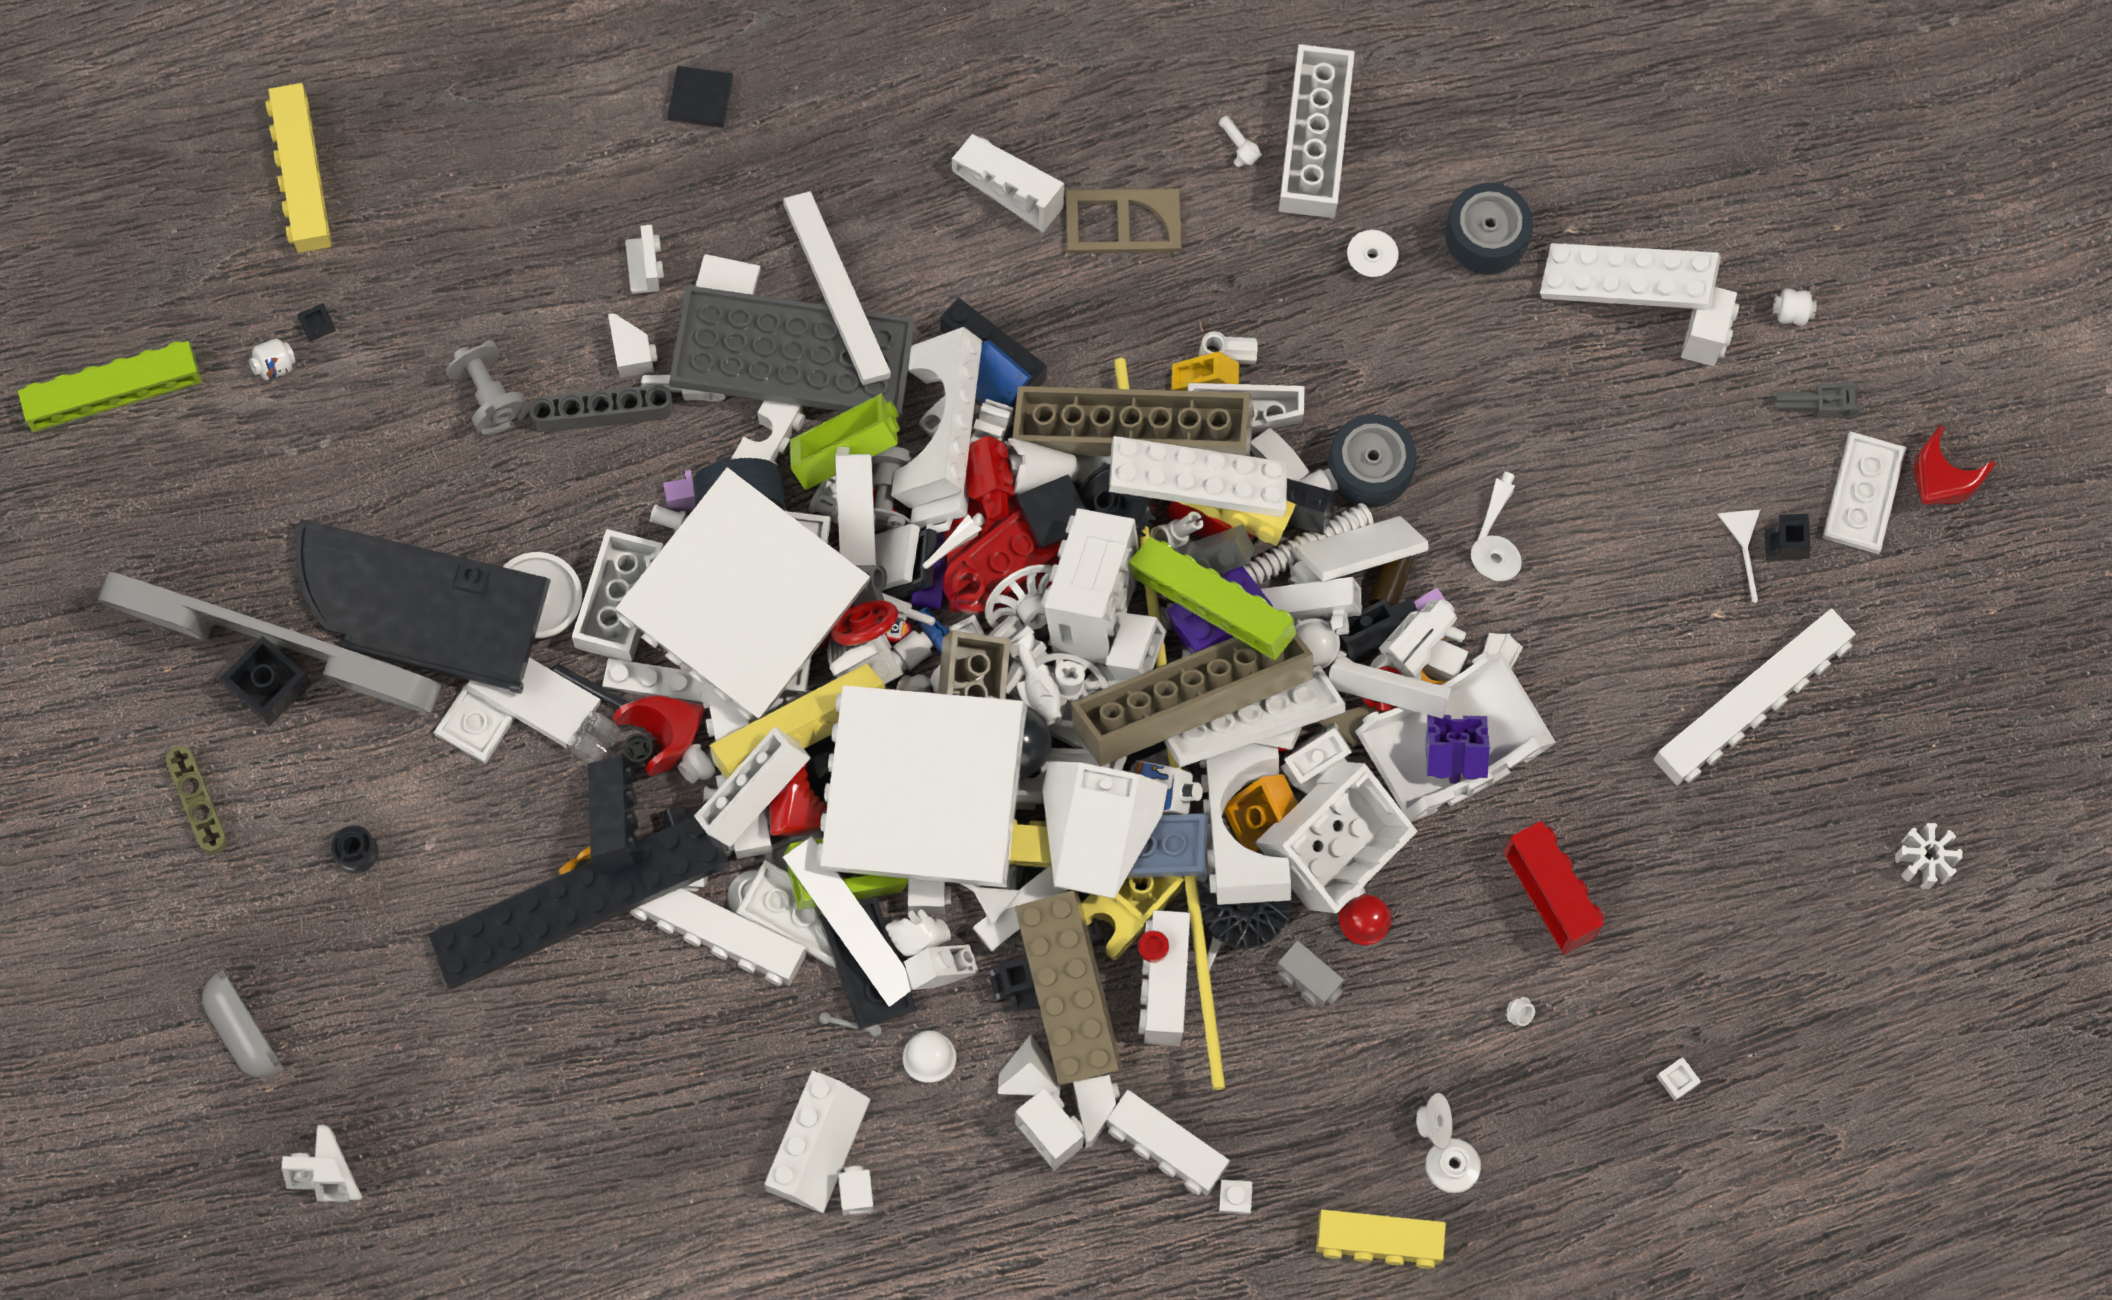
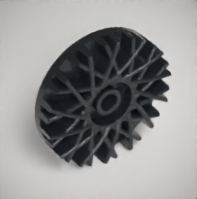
[1078,464,1159,542]
[1199,869,1291,949]

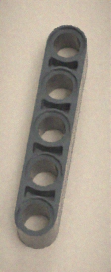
[529,385,674,432]

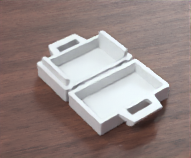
[910,481,969,533]

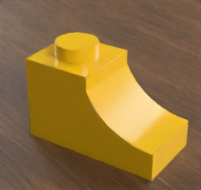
[1172,351,1239,391]

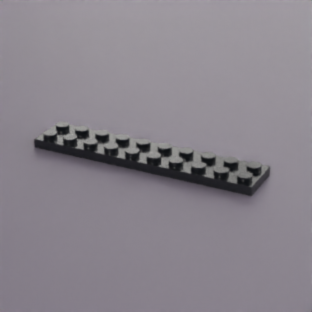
[428,816,730,990]

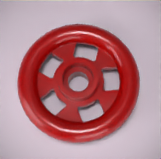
[830,600,898,646]

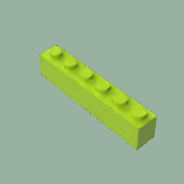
[17,341,203,432]
[1128,537,1296,660]

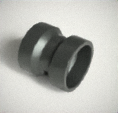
[623,733,655,770]

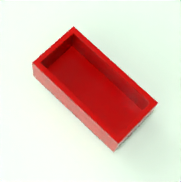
[1503,820,1604,956]

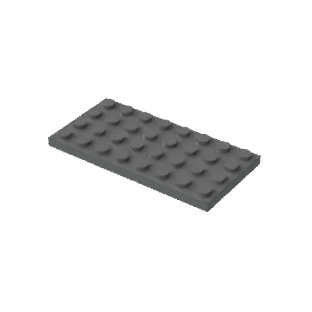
[669,285,915,420]

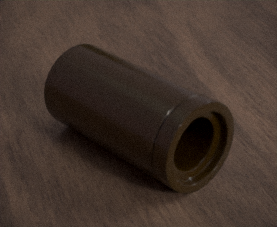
[1368,555,1415,606]

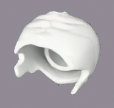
[885,909,951,956]

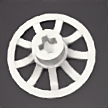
[985,565,1053,630]
[1021,653,1109,728]

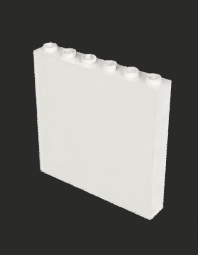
[615,468,870,722]
[817,685,1027,887]

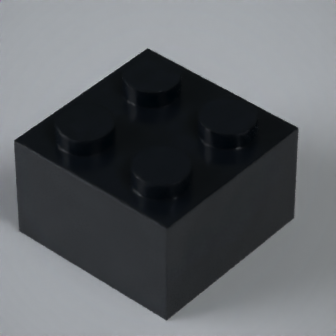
[220,636,311,727]

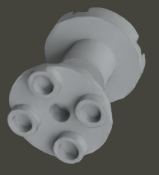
[446,340,530,435]
[872,446,917,532]

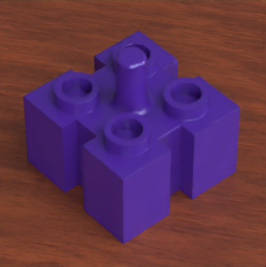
[1425,715,1490,784]

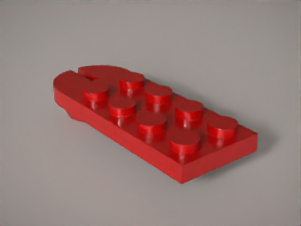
[943,509,1067,615]

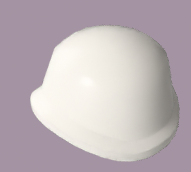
[1295,618,1340,669]
[903,1030,956,1083]

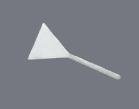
[1717,510,1760,603]
[960,883,1020,926]

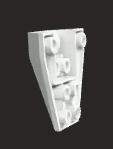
[1042,761,1168,899]

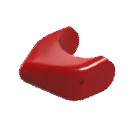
[1913,424,1997,505]
[612,695,706,776]
[769,761,828,836]

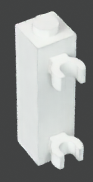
[1261,577,1361,635]

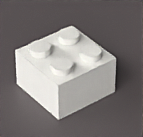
[1681,287,1739,366]
[1015,1088,1085,1171]

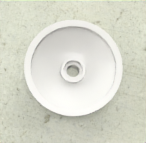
[503,552,582,639]

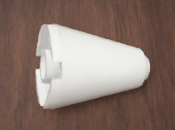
[1003,438,1081,497]

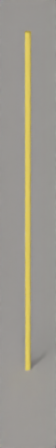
[1114,358,1225,1090]

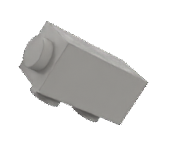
[1276,940,1344,1009]

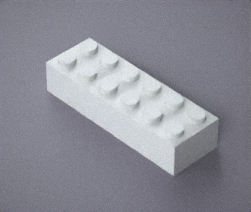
[1278,44,1355,218]

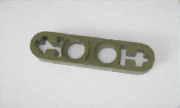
[166,746,227,855]

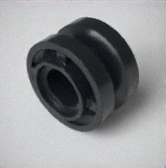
[331,825,379,873]

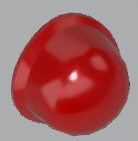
[1338,894,1391,946]

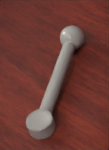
[819,1012,881,1038]

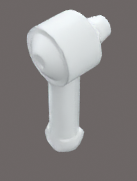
[1219,116,1261,168]

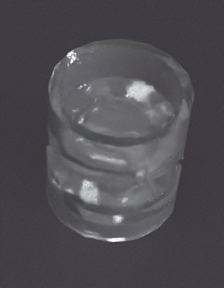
[566,711,622,764]

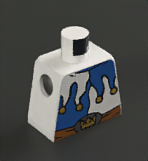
[1136,761,1202,815]

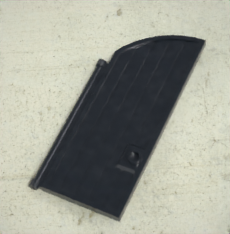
[295,519,551,694]

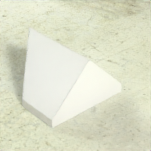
[998,1034,1060,1096]

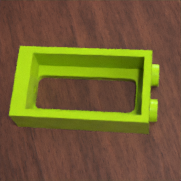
[790,393,900,490]
[784,838,908,910]

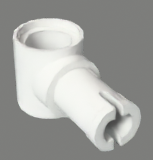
[1150,512,1203,549]

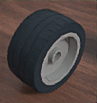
[1445,182,1533,275]
[1328,414,1417,507]
[694,458,784,510]

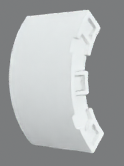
[1355,652,1556,822]

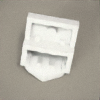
[826,629,904,684]
[282,1125,362,1202]

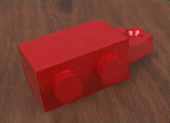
[965,435,1015,522]

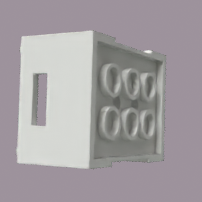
[1041,508,1139,665]
[1255,762,1418,913]

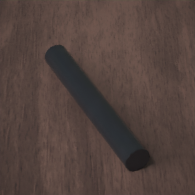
[553,664,630,709]

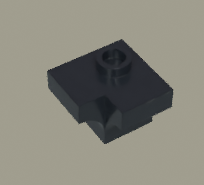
[1765,513,1811,560]
[989,957,1039,1012]

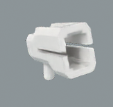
[1379,599,1466,677]

